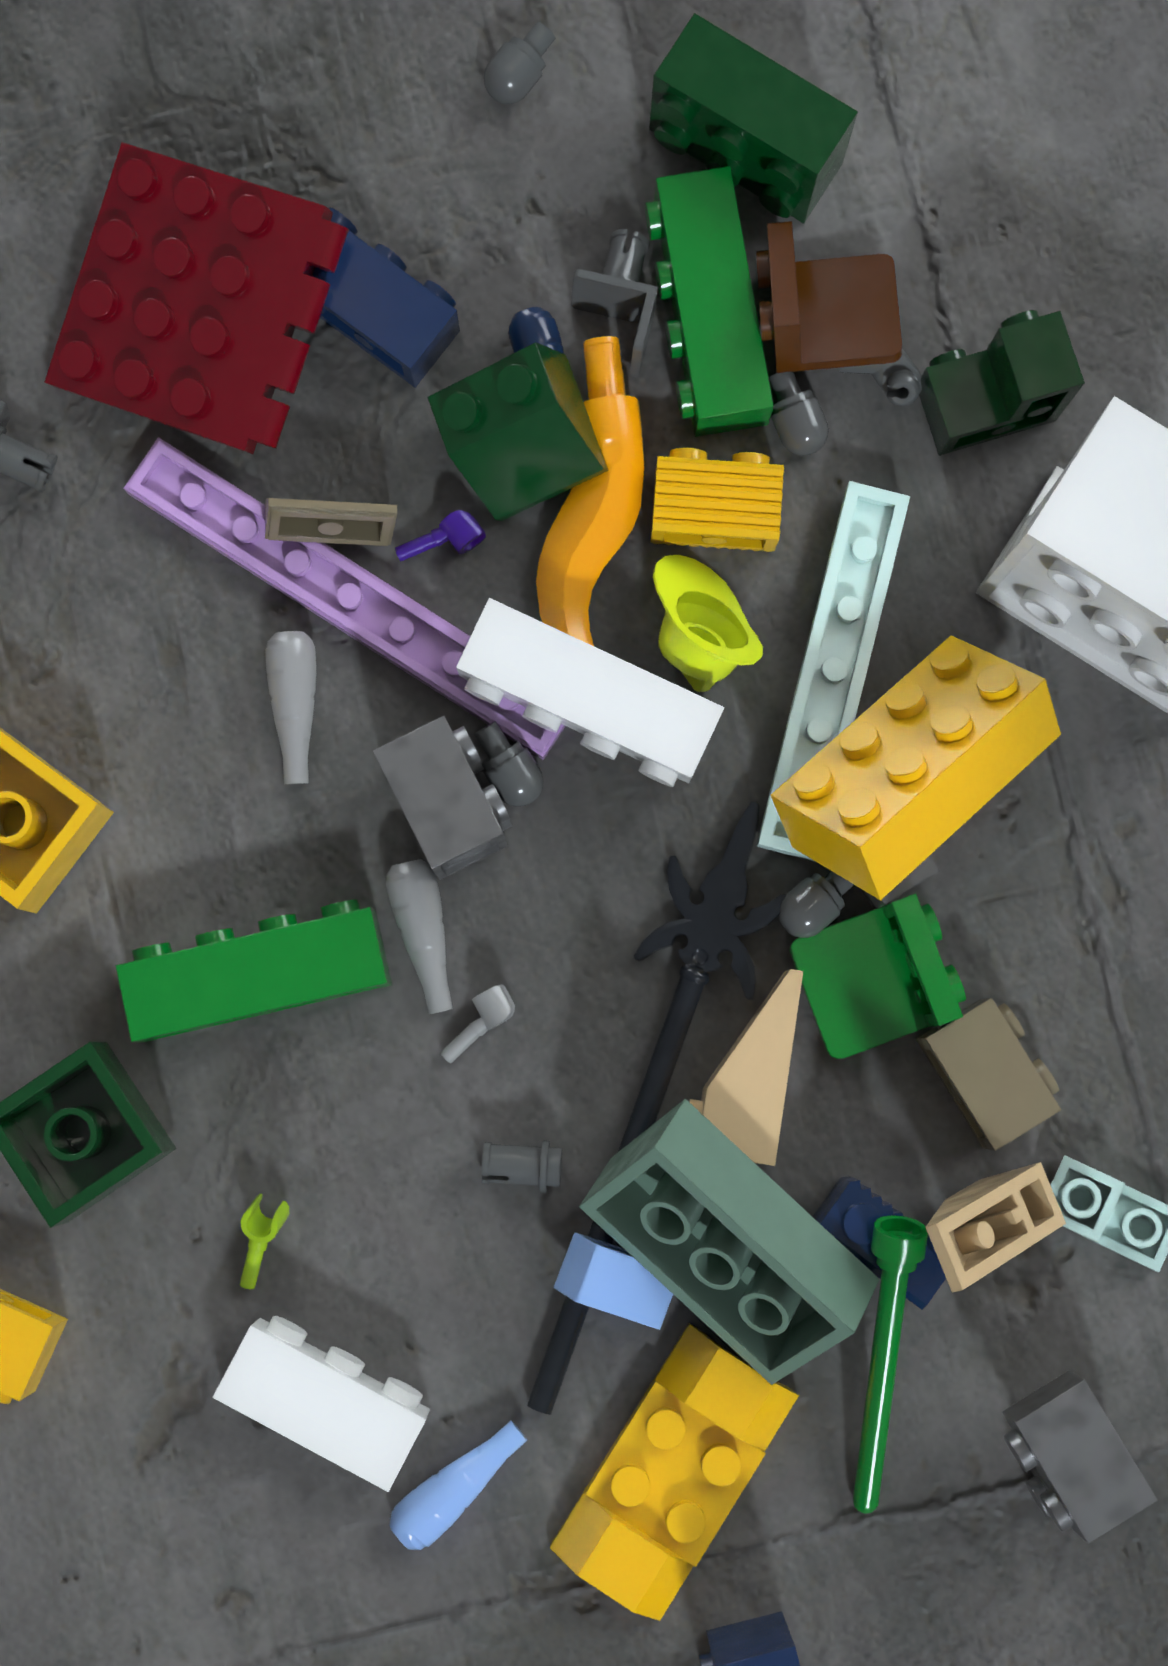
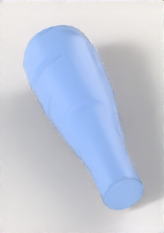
[389,1420,527,1550]

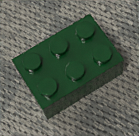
[649,13,858,224]

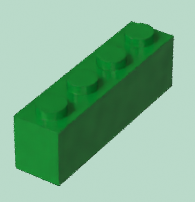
[645,166,774,437]
[115,899,392,1042]

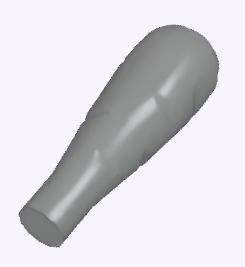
[265,631,317,785]
[386,859,453,1014]

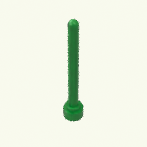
[853,1215,928,1514]

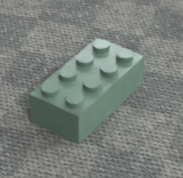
[579,1099,880,1385]

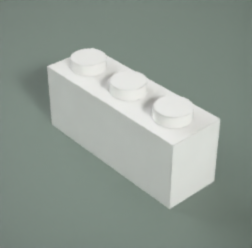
[212,1316,430,1492]

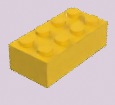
[771,635,1061,901]
[0,728,114,914]

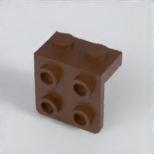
[756,221,902,373]

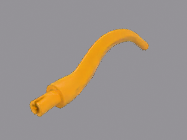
[536,336,644,646]

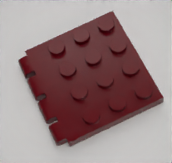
[44,142,349,454]

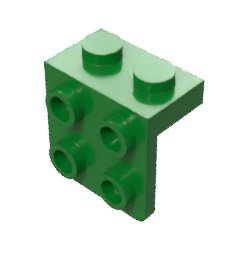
[789,894,966,1059]

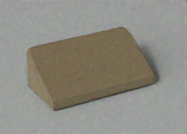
[265,498,397,546]

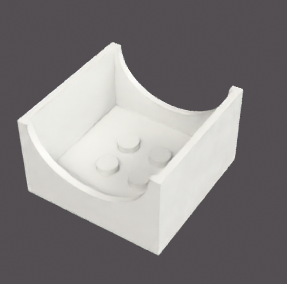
[976,396,1168,713]

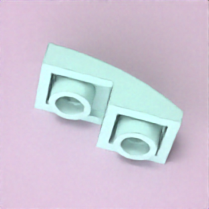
[1051,1155,1168,1273]

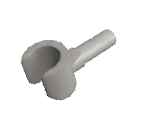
[440,984,515,1063]

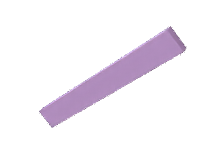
[123,437,565,760]

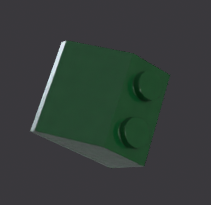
[427,342,608,521]

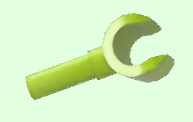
[239,1193,290,1289]

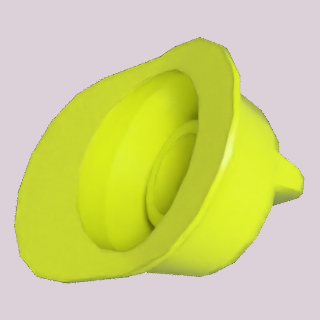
[652,554,763,692]

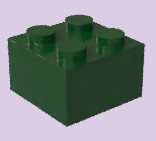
[0,1042,177,1228]

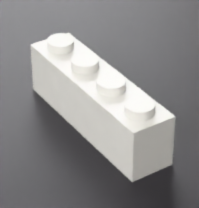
[456,598,725,787]

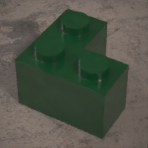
[919,310,1085,456]

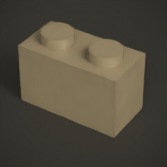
[916,998,1061,1151]

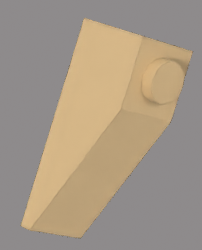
[689,969,803,1166]
[926,1162,1066,1293]

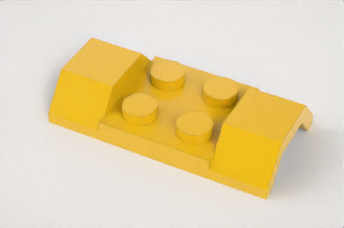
[550,1323,799,1621]

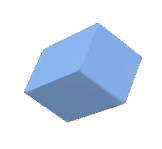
[553,1232,673,1330]

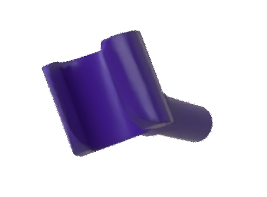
[395,510,486,562]

